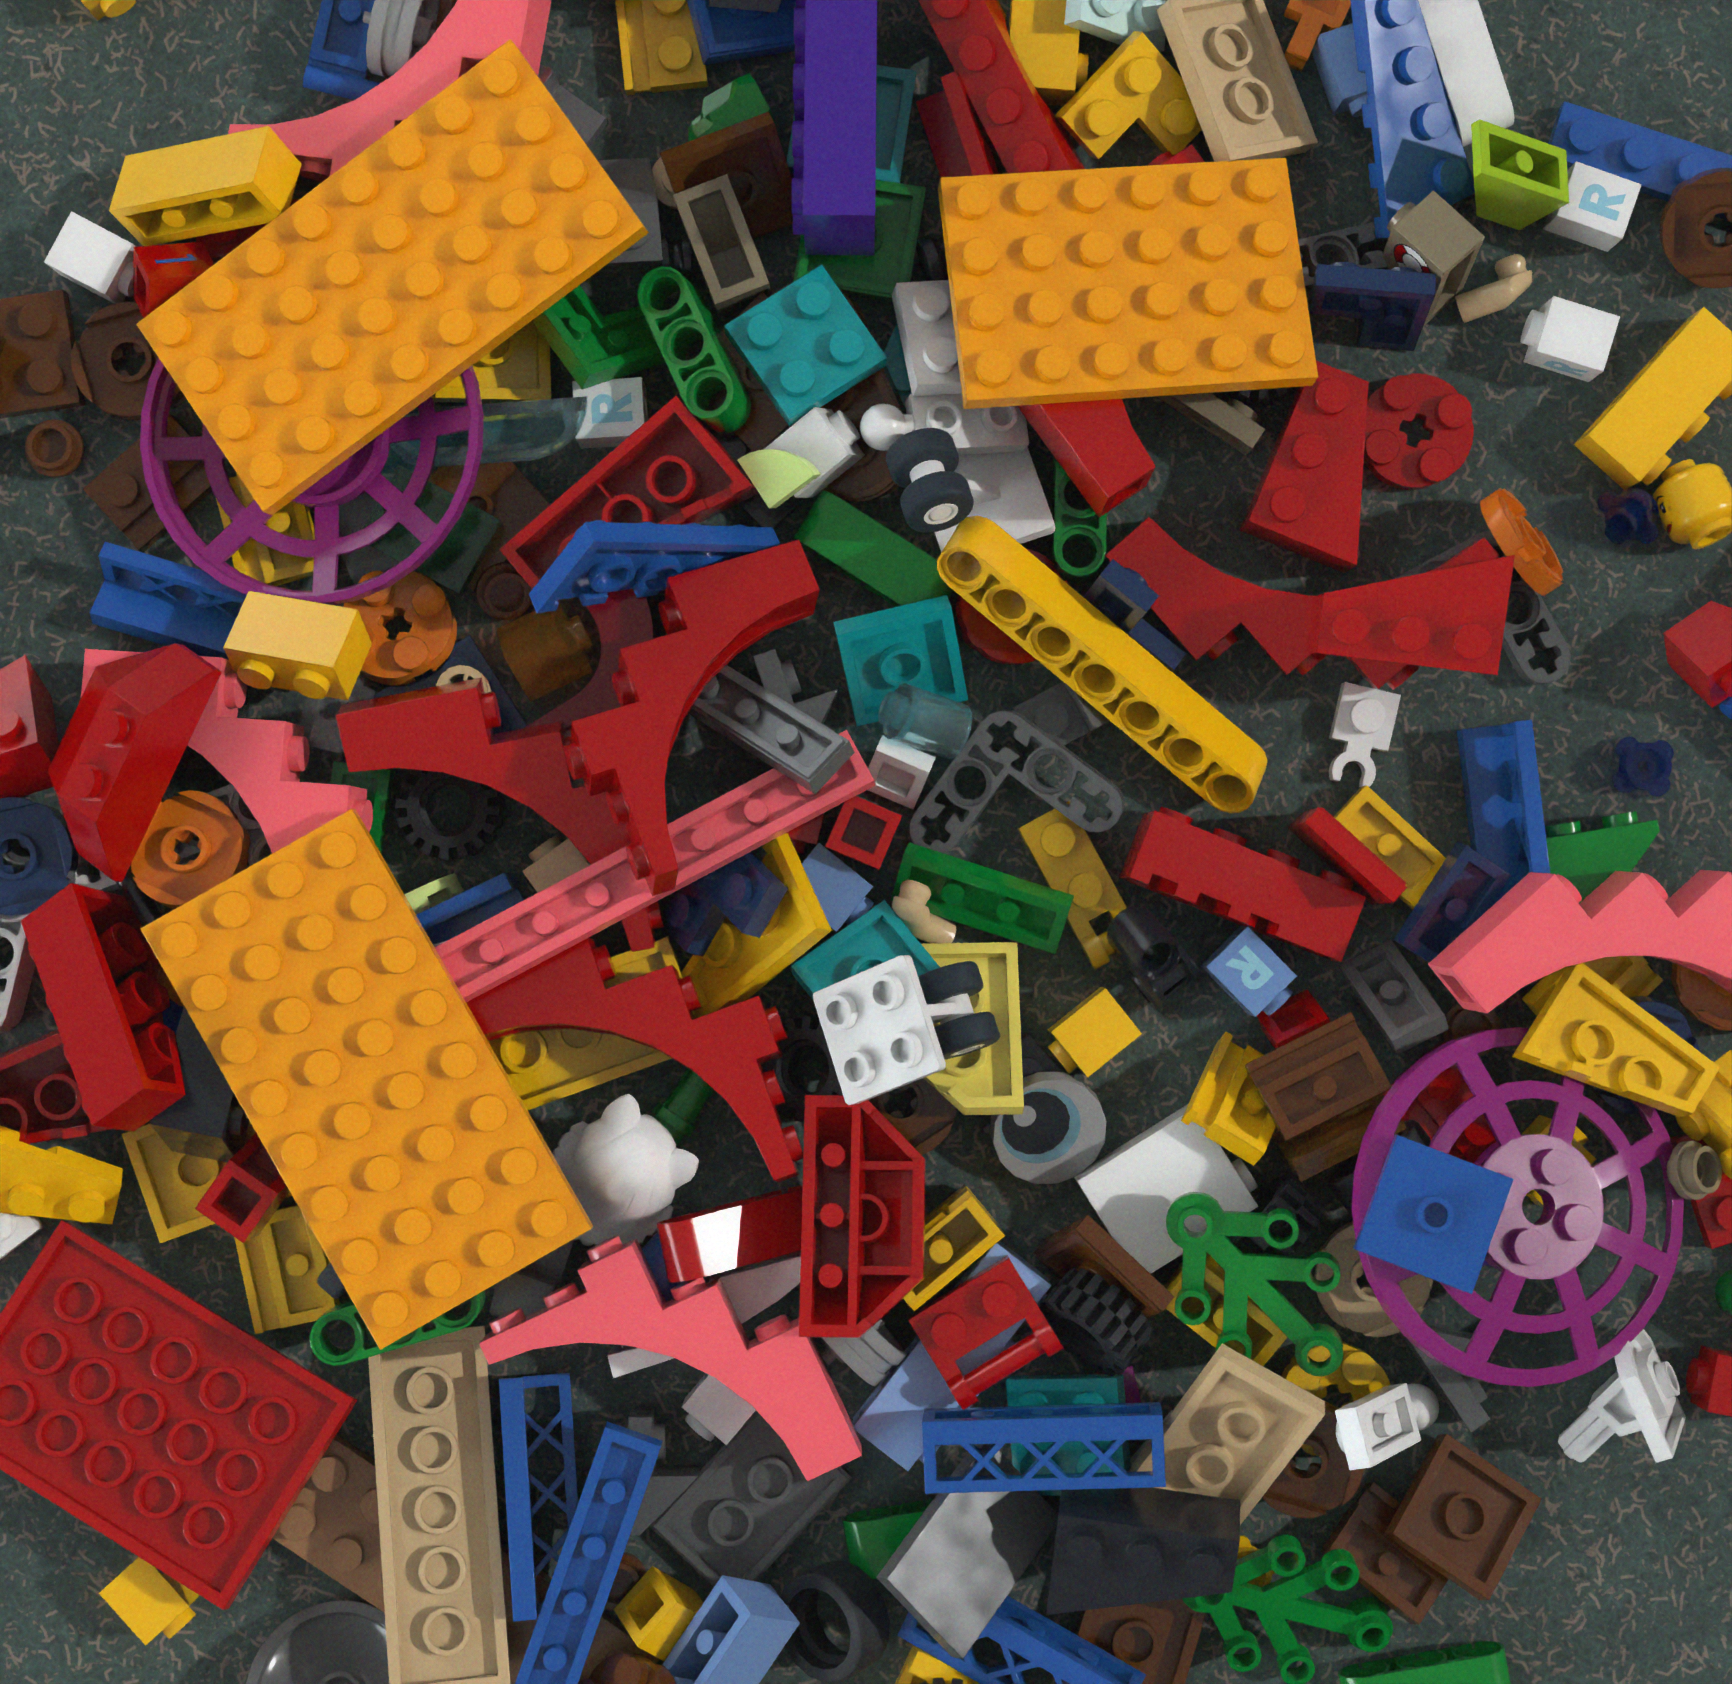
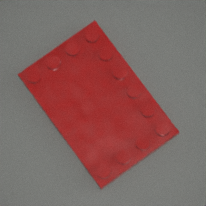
[0,1220,357,1610]

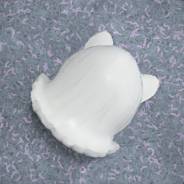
[553,1094,699,1246]

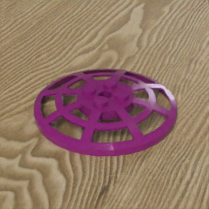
[140,358,484,605]
[1352,1027,1684,1387]

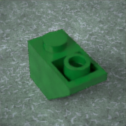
[1545,811,1660,903]

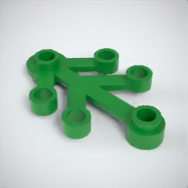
[1166,1192,1343,1376]
[1182,1534,1393,1684]

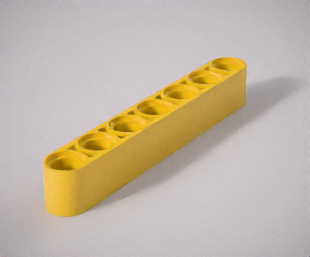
[937,516,1267,813]

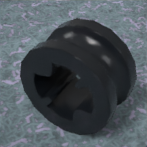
[661,234,692,283]

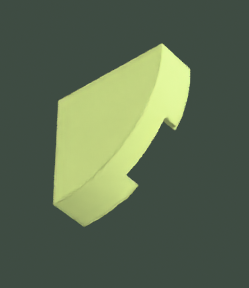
[737,449,821,509]
[404,873,464,914]

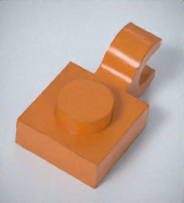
[1283,0,1351,72]

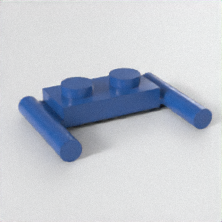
[303,0,380,100]

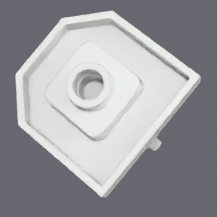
[1558,1323,1686,1463]

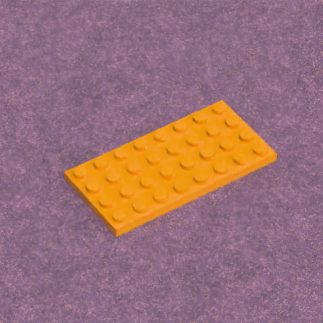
[136,38,649,516]
[140,809,593,1350]

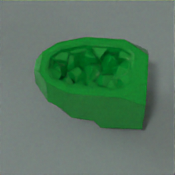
[688,73,777,142]

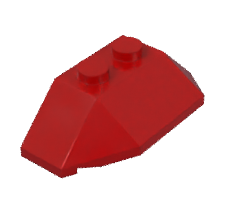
[47,643,222,882]
[799,1095,926,1338]

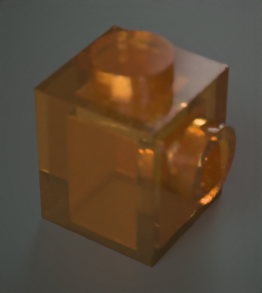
[496,600,594,702]

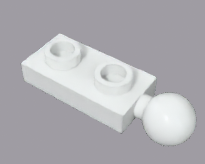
[860,394,1029,455]
[1335,1383,1439,1470]

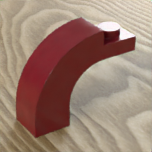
[525,589,658,737]

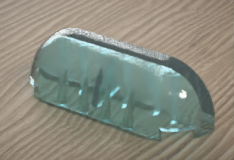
[390,396,587,467]

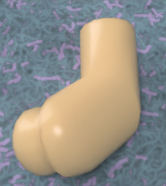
[1455,254,1532,323]
[892,880,956,943]

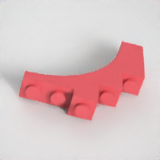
[228,0,552,182]
[81,649,373,853]
[1428,870,1732,1014]
[479,1235,862,1481]

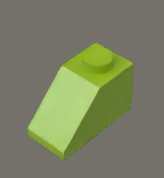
[1471,119,1569,230]

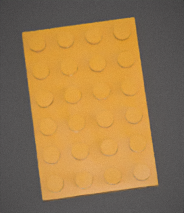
[938,158,1318,409]

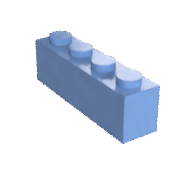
[662,1575,800,1684]

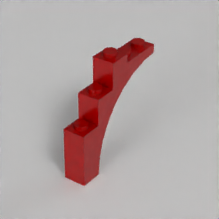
[1018,144,1205,517]
[1105,517,1499,690]
[563,539,820,896]
[335,678,664,952]
[466,937,803,1183]

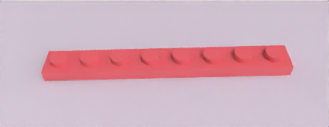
[435,730,875,1002]

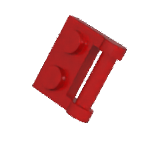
[908,1255,1064,1410]

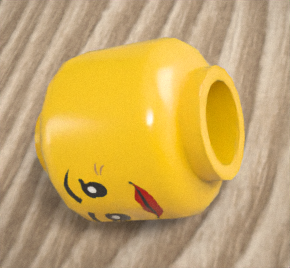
[1652,459,1732,549]

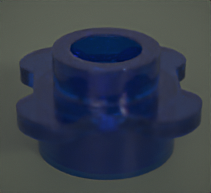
[1597,488,1659,544]
[1612,737,1674,797]

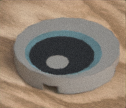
[990,1072,1107,1184]

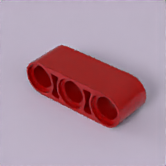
[657,1186,803,1283]

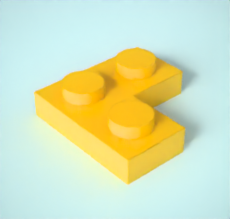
[1054,31,1202,159]

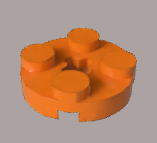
[343,571,457,686]
[131,790,251,909]

